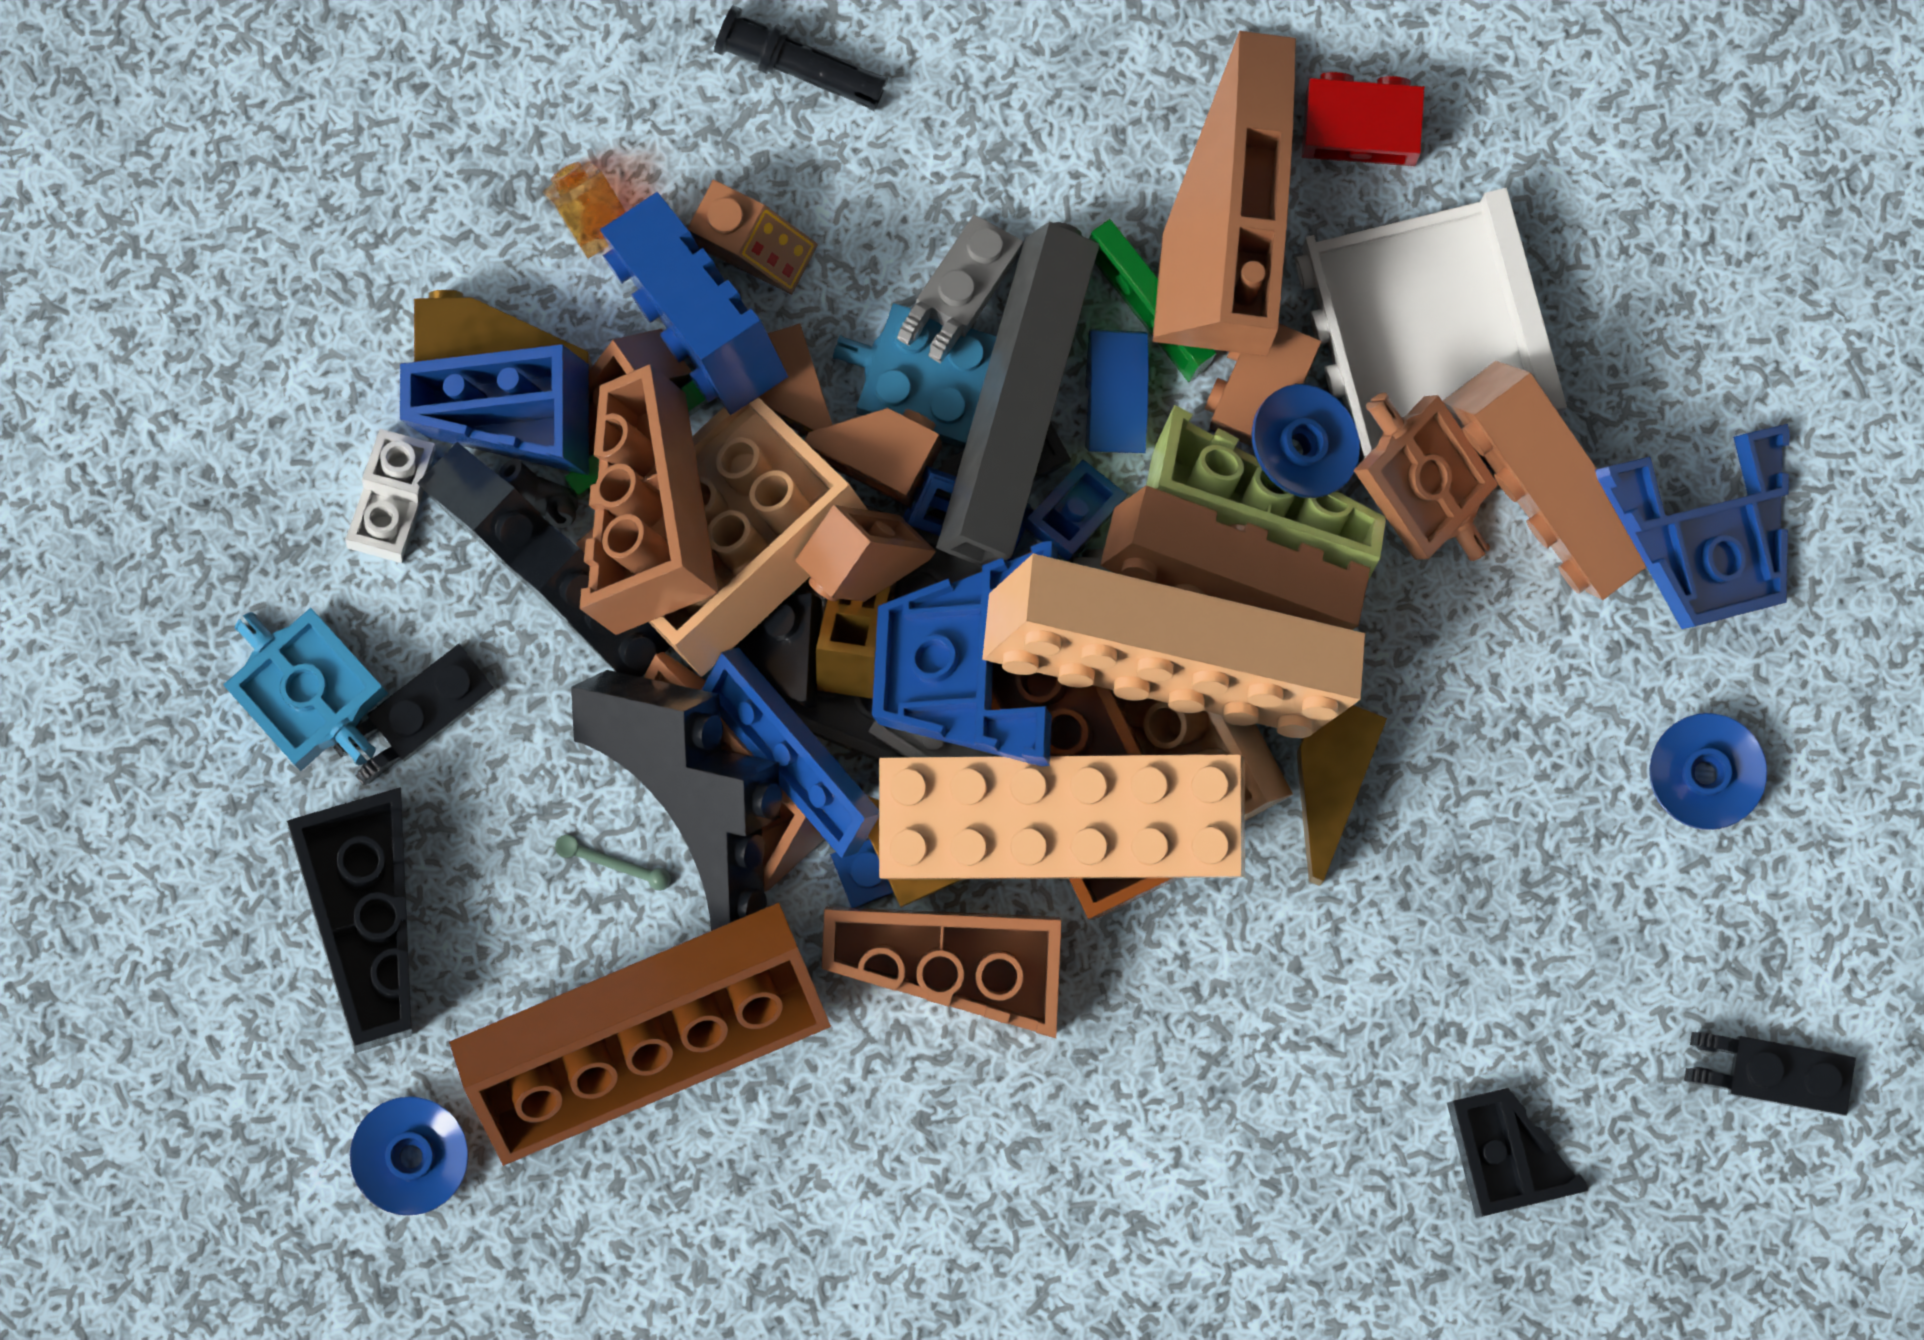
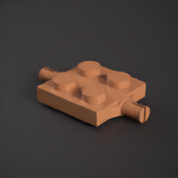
[1354,393,1498,561]

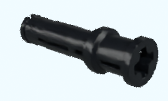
[714,5,888,112]

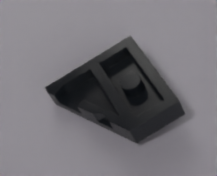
[733,593,822,708]
[1447,1088,1589,1218]

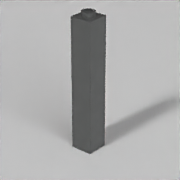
[936,221,1099,567]

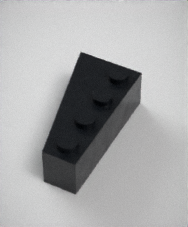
[287,787,412,1053]

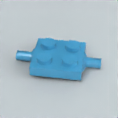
[833,303,997,449]
[223,607,388,771]

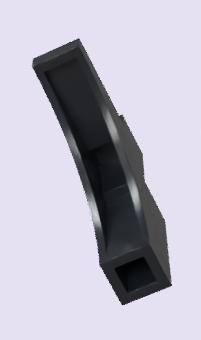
[417,442,671,677]
[571,670,782,931]

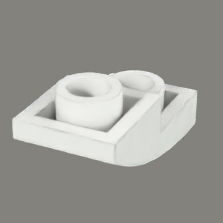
[345,429,435,563]

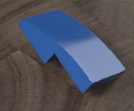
[1085,329,1149,453]

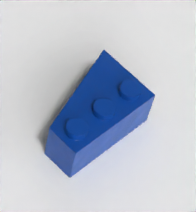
[400,344,589,476]

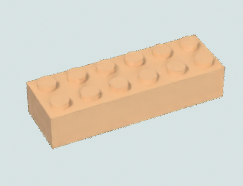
[982,554,1365,738]
[879,755,1245,880]

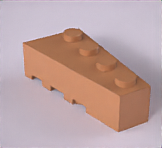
[1443,361,1646,600]
[580,364,718,635]
[1100,485,1370,630]
[822,906,1061,1039]

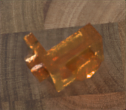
[542,162,626,259]

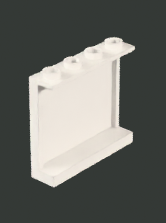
[1295,187,1567,463]

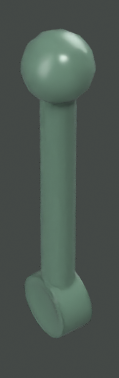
[555,835,671,891]

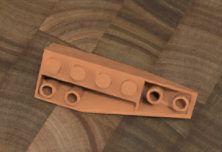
[1152,31,1296,356]

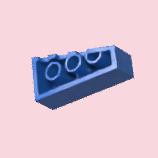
[600,192,788,416]

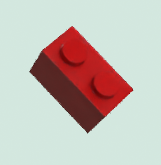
[1302,72,1425,166]

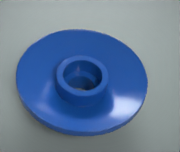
[1252,384,1360,498]
[1649,713,1767,830]
[350,1097,469,1216]

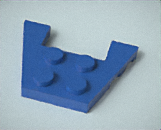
[1595,424,1790,629]
[872,541,1058,766]

